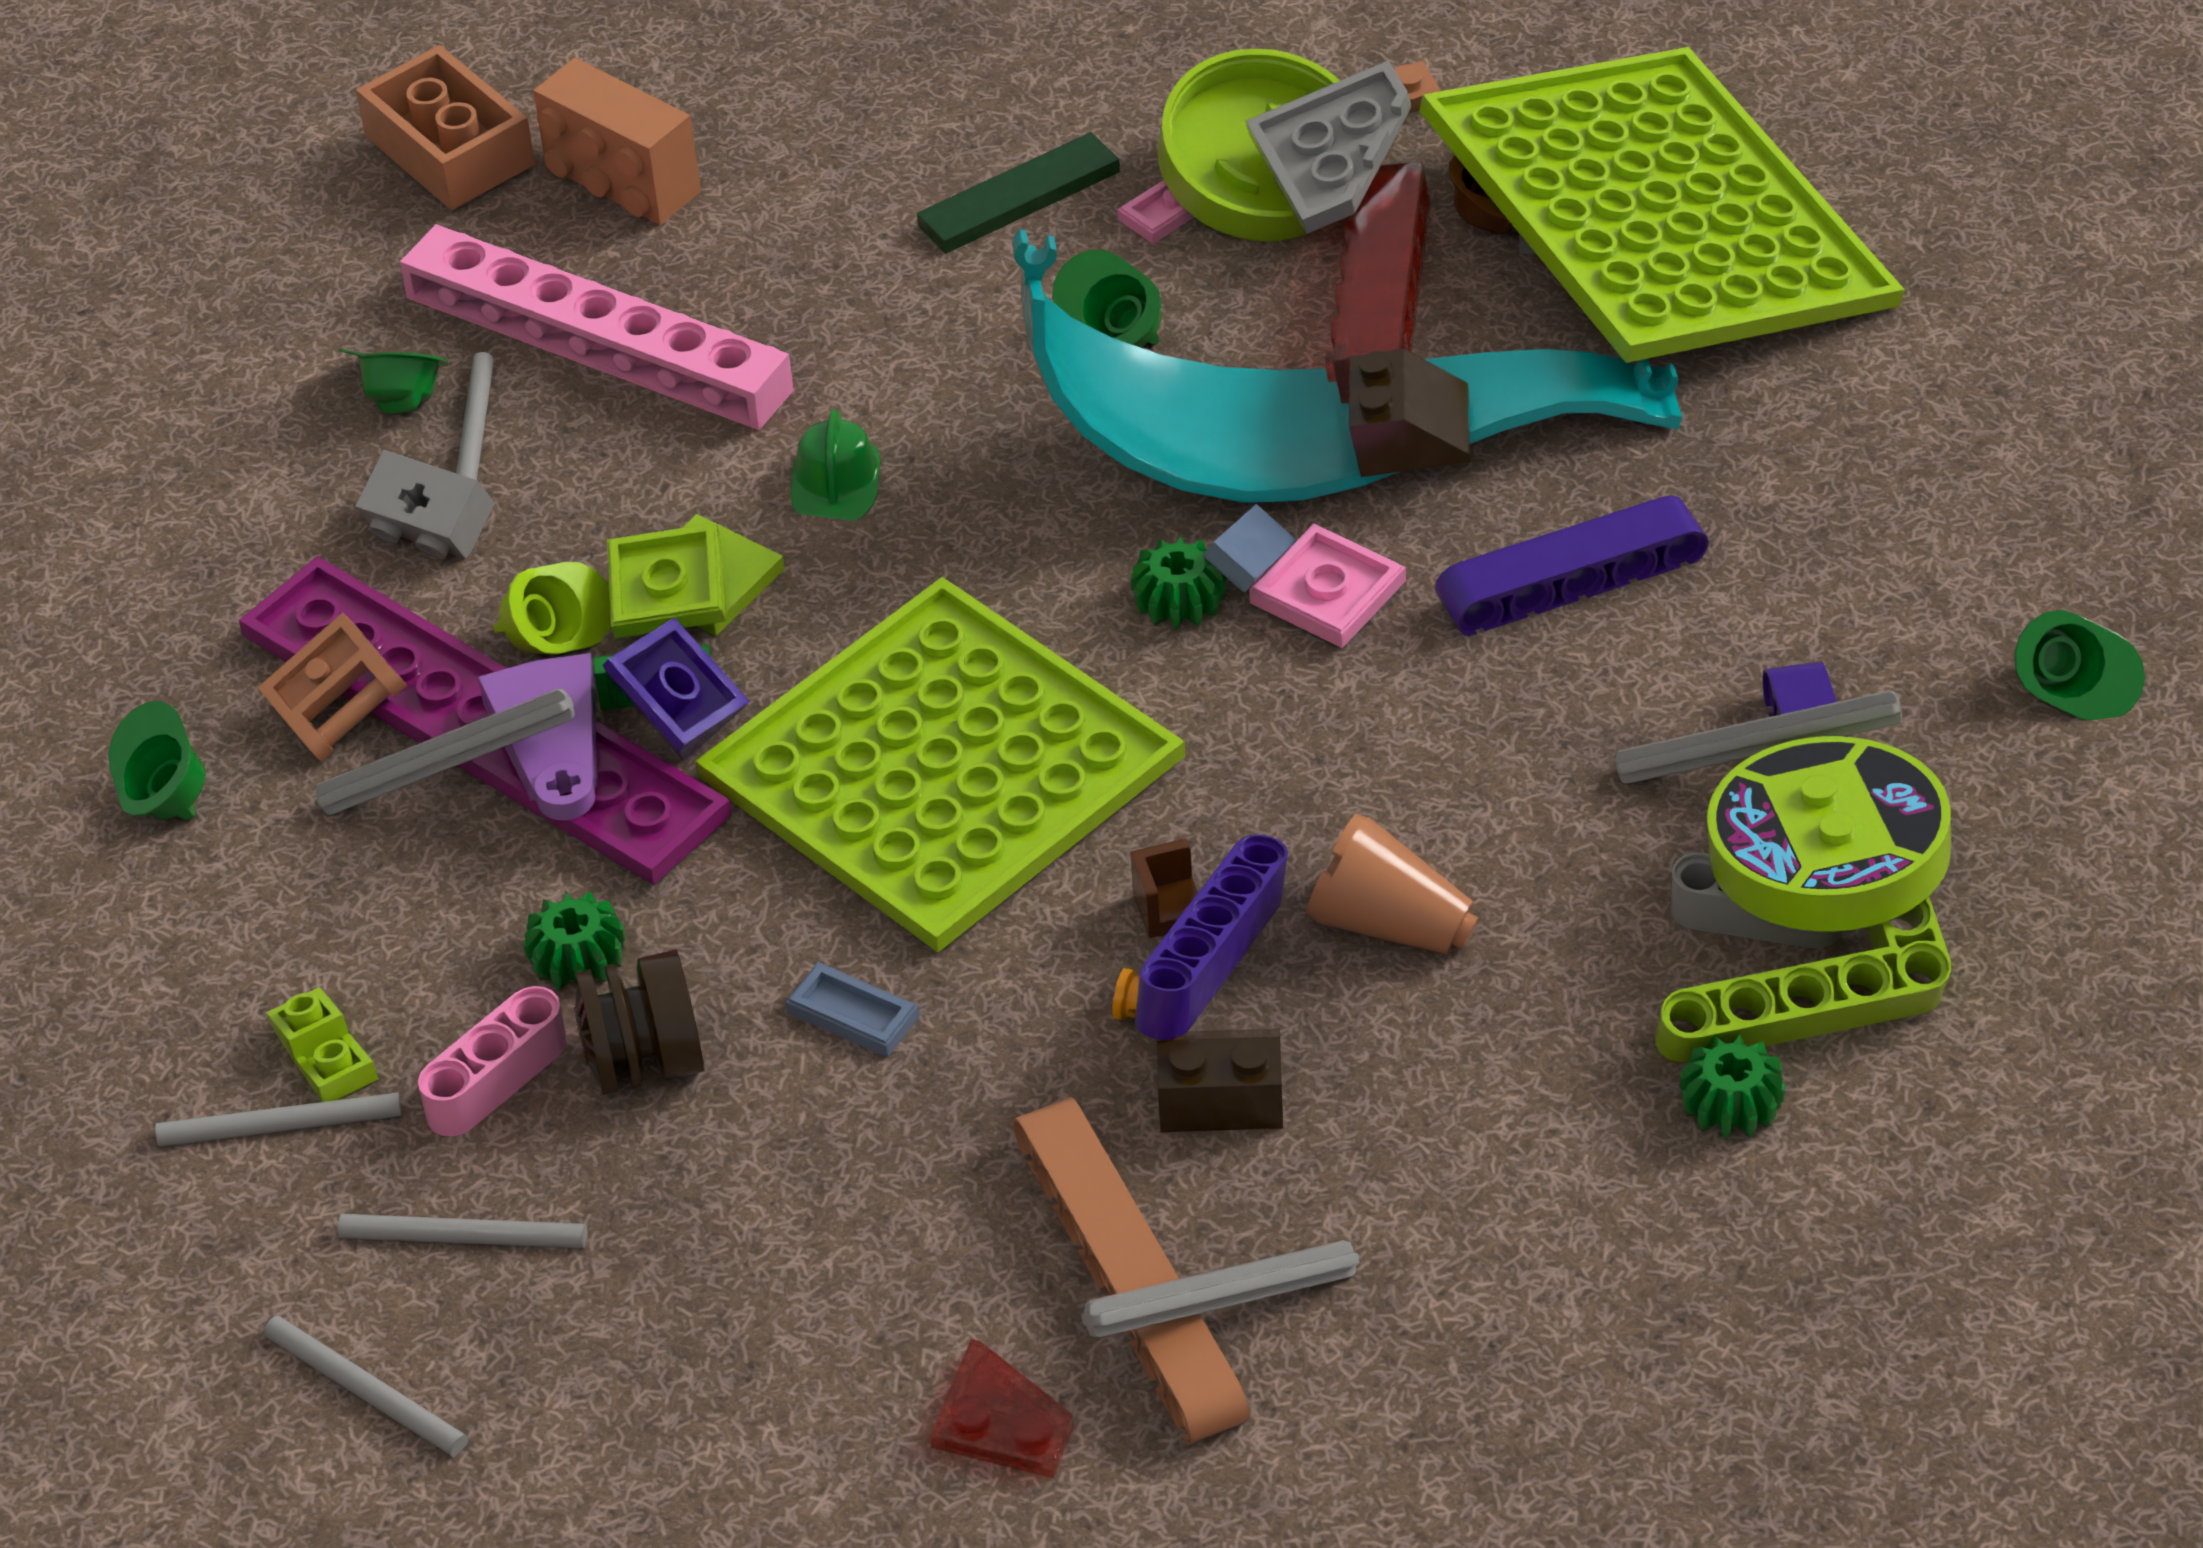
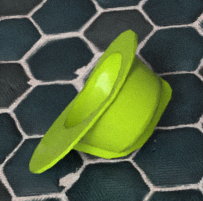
[493,562,611,655]

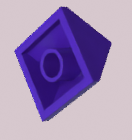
[602,617,750,761]

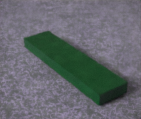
[917,132,1120,254]

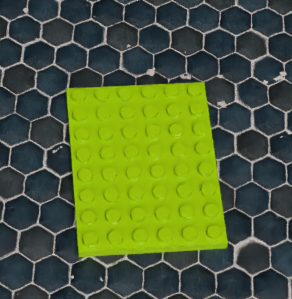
[1419,47,1905,363]

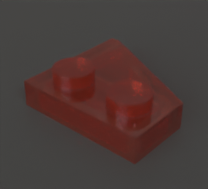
[930,1339,1074,1478]

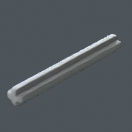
[316,689,575,815]
[1615,690,1902,784]
[1081,1240,1360,1338]

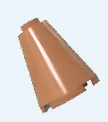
[1305,813,1479,955]

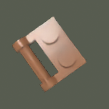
[257,612,408,762]

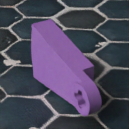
[478,653,597,820]

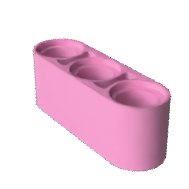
[418,986,567,1136]

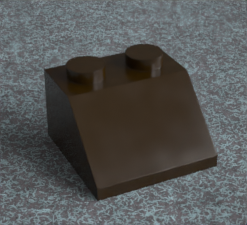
[1349,349,1471,477]
[1157,1028,1283,1132]

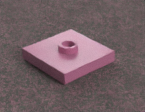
[1249,523,1406,648]

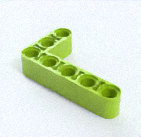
[1655,897,1951,1062]

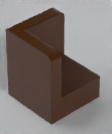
[1130,839,1198,938]

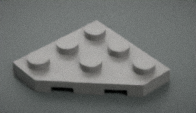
[1245,60,1411,234]

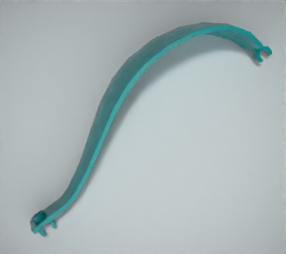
[1012,229,1682,503]

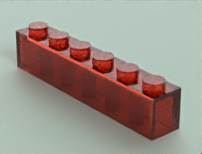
[1325,161,1431,404]

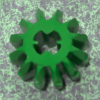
[1130,536,1226,630]
[523,891,626,991]
[1679,1033,1786,1140]

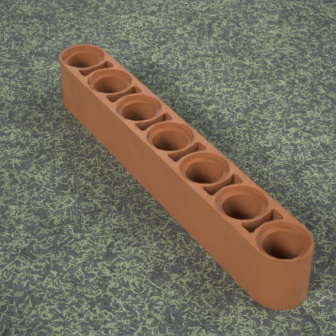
[1013,1097,1250,1445]

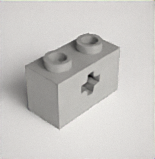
[355,450,495,559]

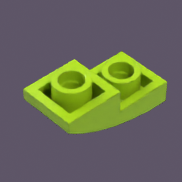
[266,987,379,1102]

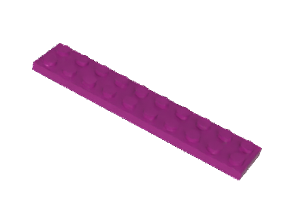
[239,556,732,885]

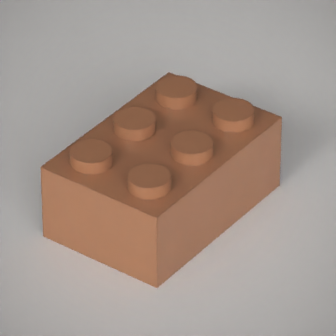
[356,45,536,211]
[533,57,701,225]

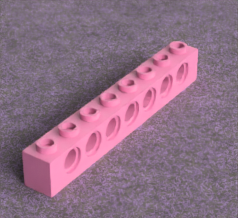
[400,224,794,430]

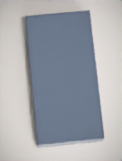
[1203,504,1297,592]
[785,962,920,1057]

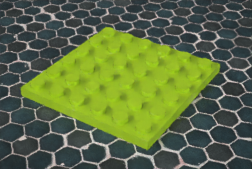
[695,577,1185,953]

